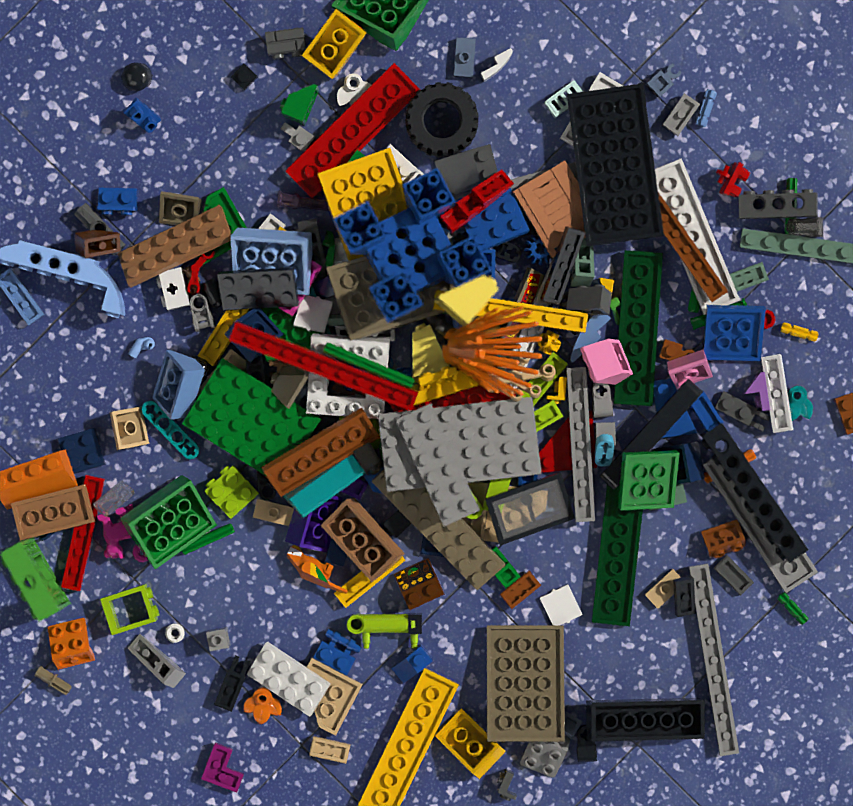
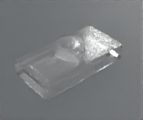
[93,480,135,517]

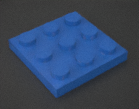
[454,188,529,252]
[703,305,766,361]

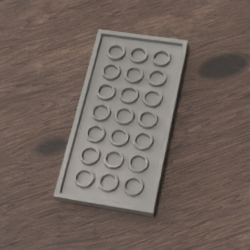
[378,397,541,492]

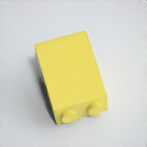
[433,276,499,326]
[412,323,449,383]

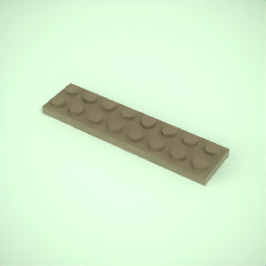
[372,469,505,590]

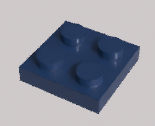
[58,428,106,474]

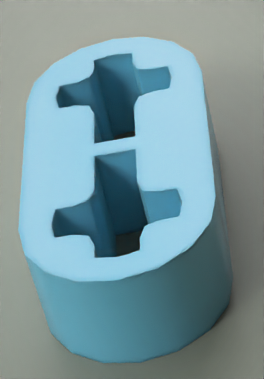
[594,434,614,467]

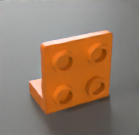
[48,618,95,670]

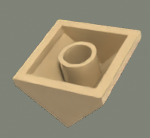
[110,406,149,450]

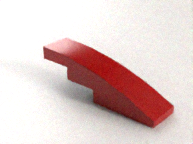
[439,169,514,234]

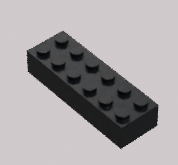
[586,698,705,742]

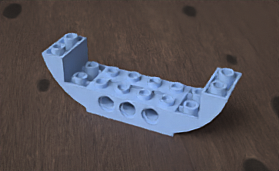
[0,240,125,318]

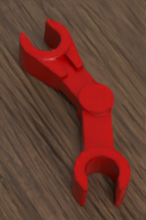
[187,251,215,294]

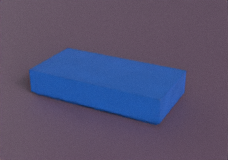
[690,391,724,430]

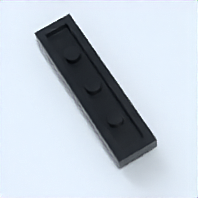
[540,226,585,305]

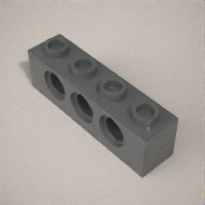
[739,189,818,219]

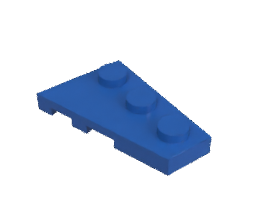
[653,379,697,438]

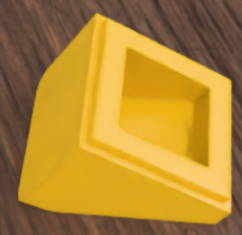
[598,278,614,297]

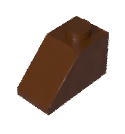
[75,230,121,258]

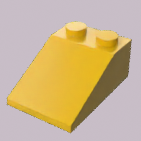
[302,9,367,79]
[435,708,506,779]

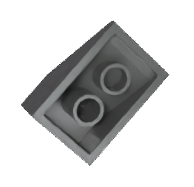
[434,144,498,195]

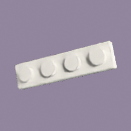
[761,354,793,433]

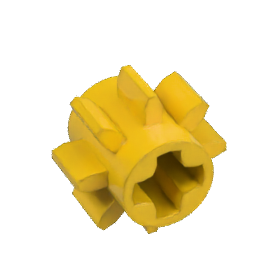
[537,330,561,355]

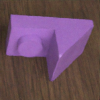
[742,372,770,411]

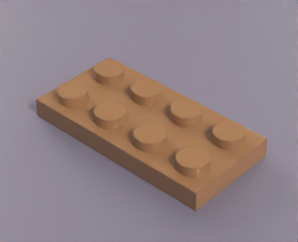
[11,484,95,541]

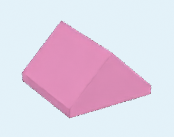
[667,350,713,389]

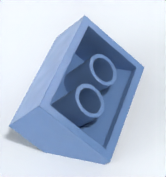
[152,350,205,419]

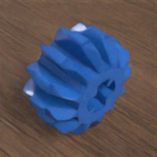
[524,235,556,266]

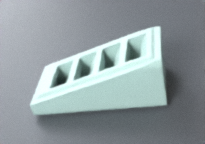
[544,80,583,119]

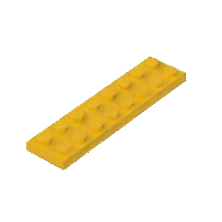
[358,668,459,806]

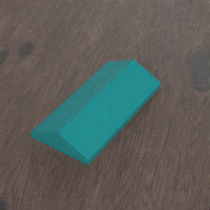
[283,455,365,518]

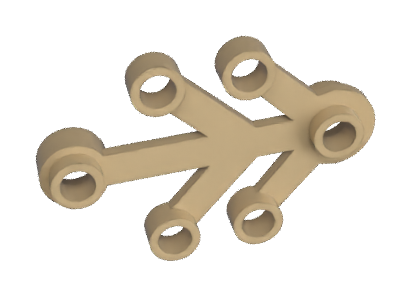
[486,351,556,402]

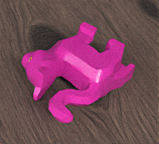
[97,504,148,562]

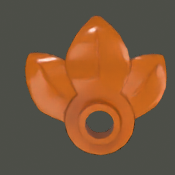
[244,687,282,724]

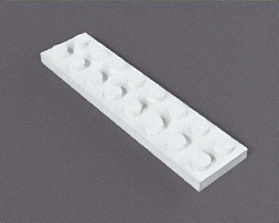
[655,158,740,315]

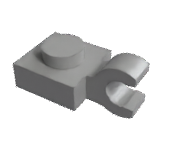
[281,122,315,152]

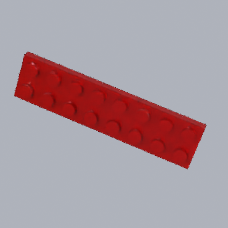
[285,63,420,198]

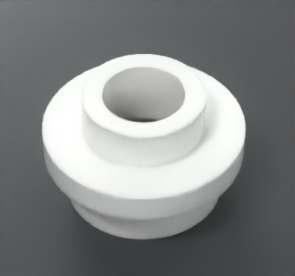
[165,623,185,643]

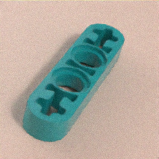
[142,401,200,459]

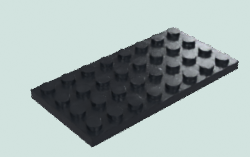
[567,83,664,247]

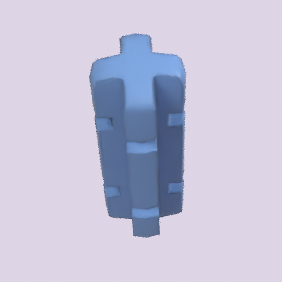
[695,89,717,127]

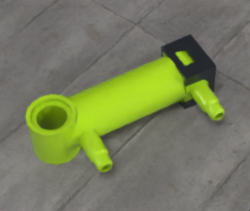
[347,613,422,649]

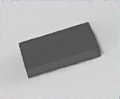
[713,555,754,596]

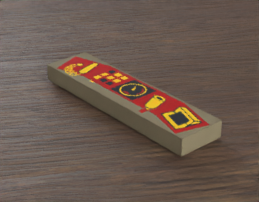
[497,267,545,344]

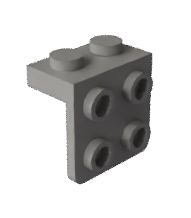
[520,735,570,778]

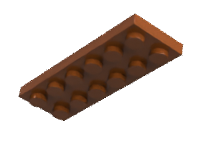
[262,407,380,497]

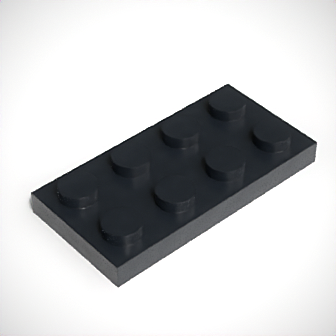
[217,267,299,310]

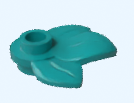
[787,385,813,421]

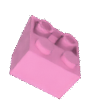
[580,339,633,385]

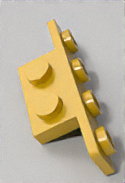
[411,366,478,406]

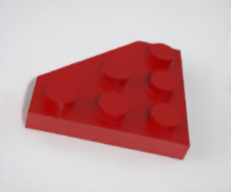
[539,411,597,473]

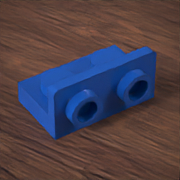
[97,188,138,215]

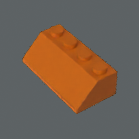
[0,450,78,510]

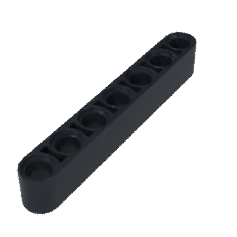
[599,379,703,490]

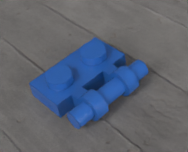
[313,629,362,676]

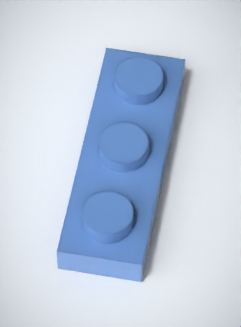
[0,268,45,326]

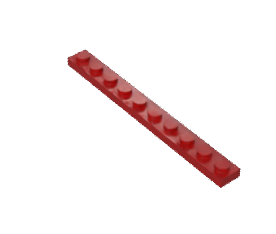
[229,321,419,411]

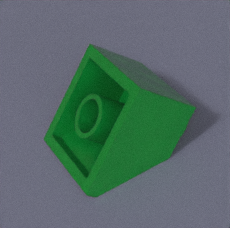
[280,84,319,126]

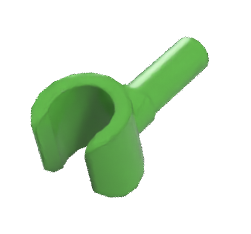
[610,296,621,325]

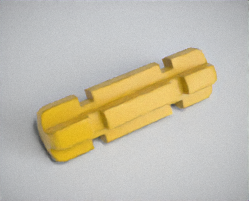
[781,323,818,342]

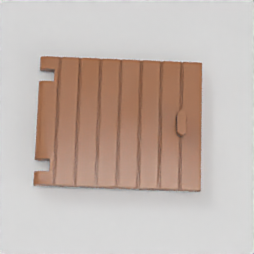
[513,161,586,258]

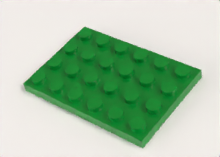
[182,358,321,476]

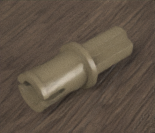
[34,666,72,695]

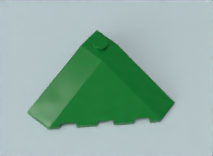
[331,0,429,51]

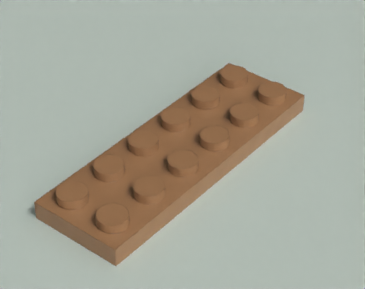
[117,205,232,288]

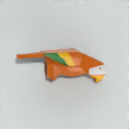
[287,545,348,594]

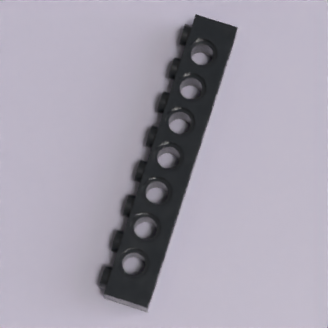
[700,422,808,563]

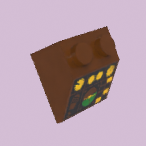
[394,558,445,610]

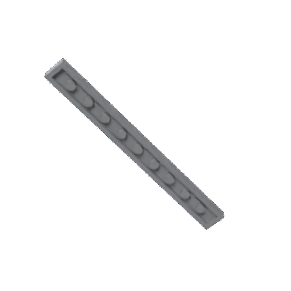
[689,563,739,756]

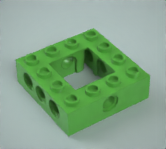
[0,537,71,622]

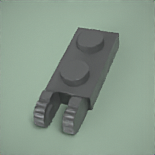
[714,391,770,431]

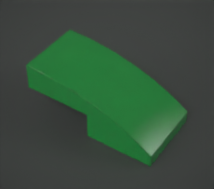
[491,545,521,589]

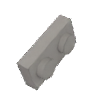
[662,93,700,136]

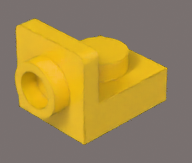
[546,377,567,404]

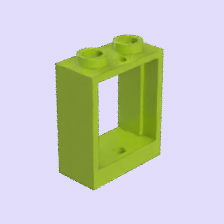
[100,584,159,635]

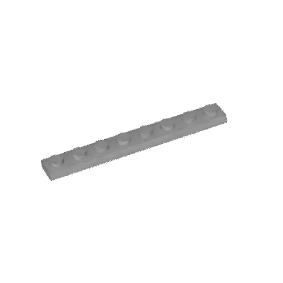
[566,367,595,522]

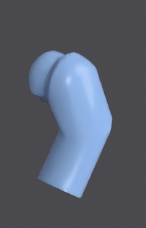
[128,337,155,358]

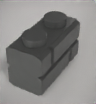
[265,27,307,60]

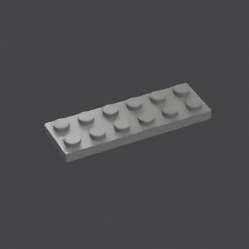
[395,404,479,526]

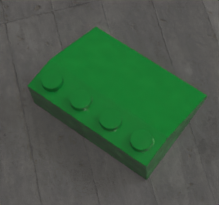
[120,475,217,569]

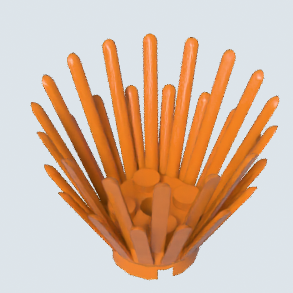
[442,306,542,397]

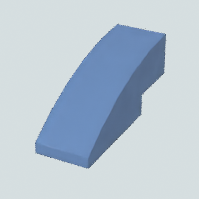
[569,315,611,363]

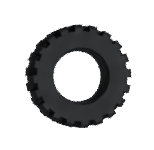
[405,82,479,158]

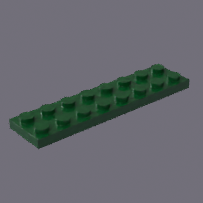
[614,250,663,406]
[591,484,643,627]

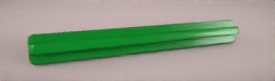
[323,342,415,389]

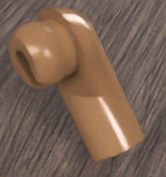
[183,266,200,295]

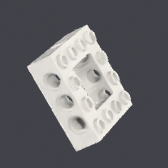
[306,333,390,419]

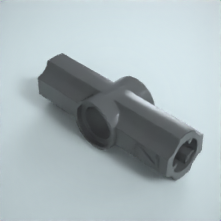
[74,203,126,256]

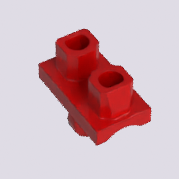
[716,162,750,197]

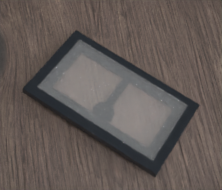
[485,472,575,546]

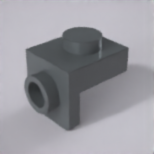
[497,769,517,801]

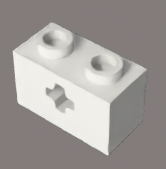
[156,267,190,311]

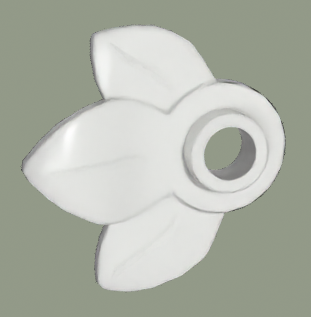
[337,73,371,106]

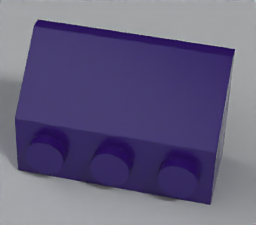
[285,495,343,553]

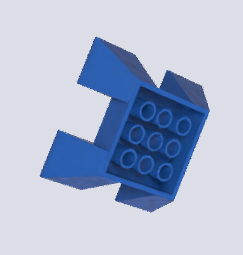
[333,168,492,323]

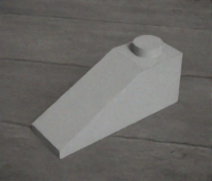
[128,634,186,688]

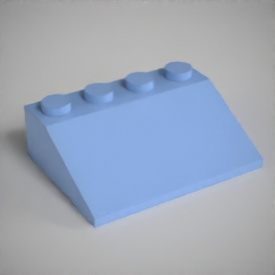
[231,228,313,295]

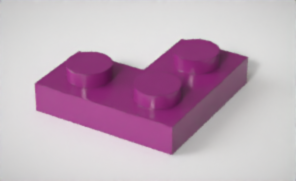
[201,742,244,793]

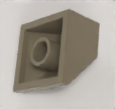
[270,365,309,409]

